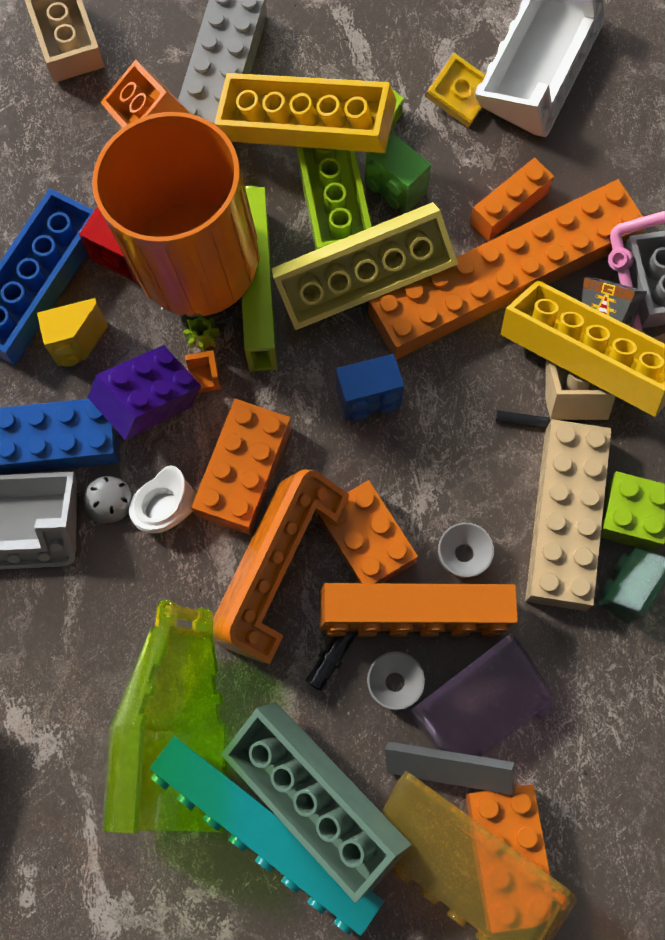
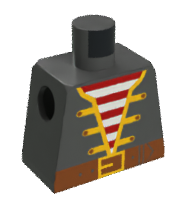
[582,278,647,327]

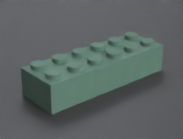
[221,702,412,903]

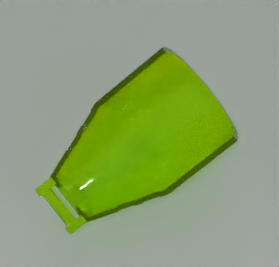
[102,599,228,834]

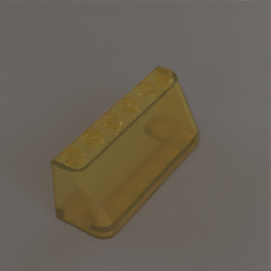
[381,771,578,940]

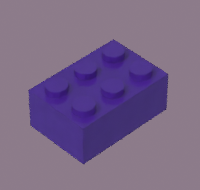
[88,345,201,440]

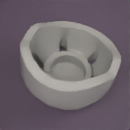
[83,476,132,524]

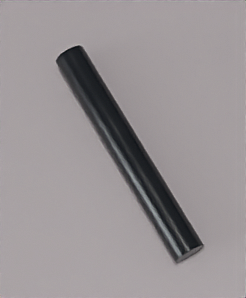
[495,410,585,429]

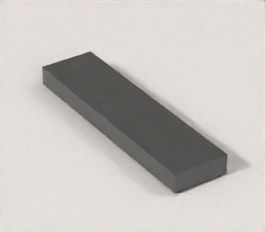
[385,742,516,795]

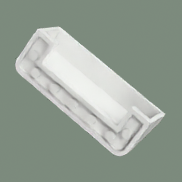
[475,0,606,137]

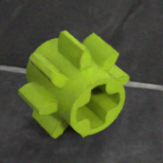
[183,314,220,352]

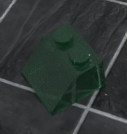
[598,548,665,624]

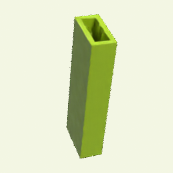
[242,186,278,371]

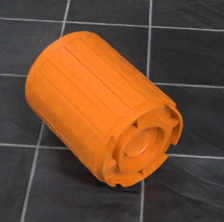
[92,112,260,316]

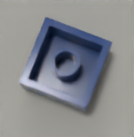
[336,353,404,421]

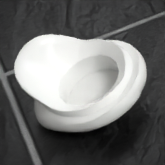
[129,466,196,534]

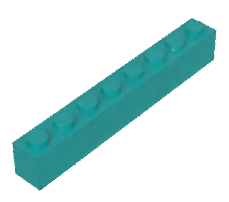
[149,736,384,936]

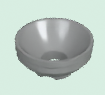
[438,522,494,578]
[367,651,425,710]

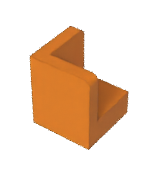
[185,350,221,393]

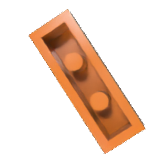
[469,157,554,242]

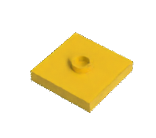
[425,53,486,128]

